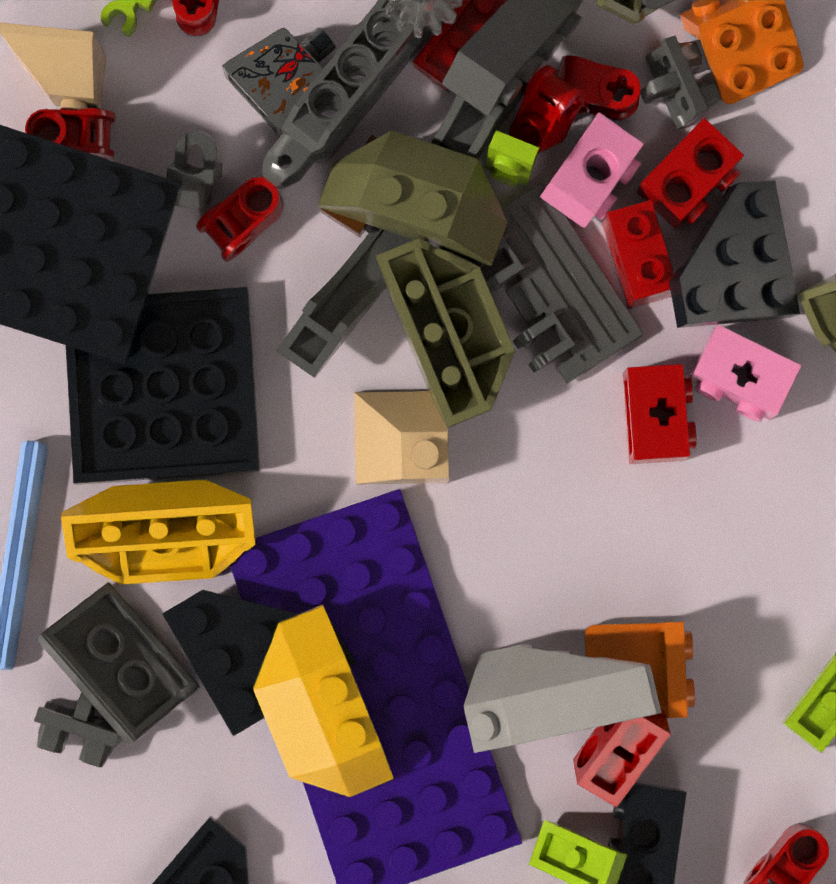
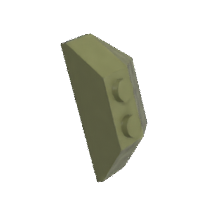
[318,130,507,266]
[376,238,515,429]

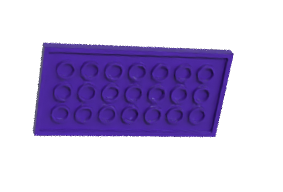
[230,489,522,884]

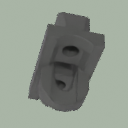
[640,35,720,130]
[166,130,223,208]
[34,692,123,767]

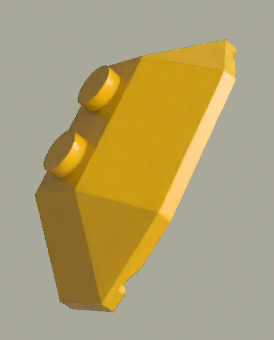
[61,480,255,585]
[253,604,394,797]

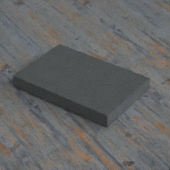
[36,582,200,747]

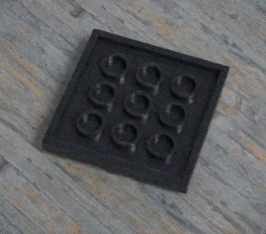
[0,125,182,364]
[66,287,261,485]

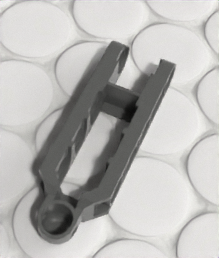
[262,0,458,189]

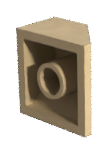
[0,23,106,110]
[354,391,449,485]

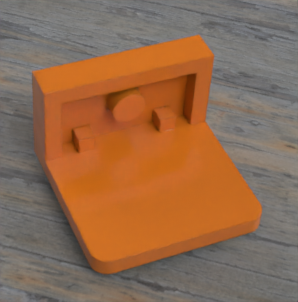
[679,0,804,104]
[584,622,695,718]

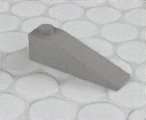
[463,644,662,753]

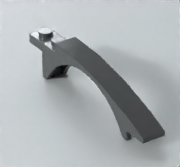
[276,79,528,378]

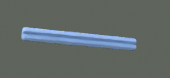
[0,441,48,670]

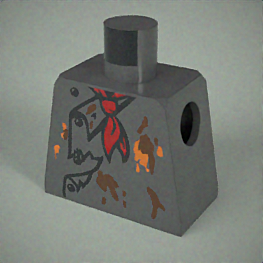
[222,27,336,137]

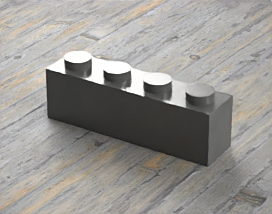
[442,0,583,116]

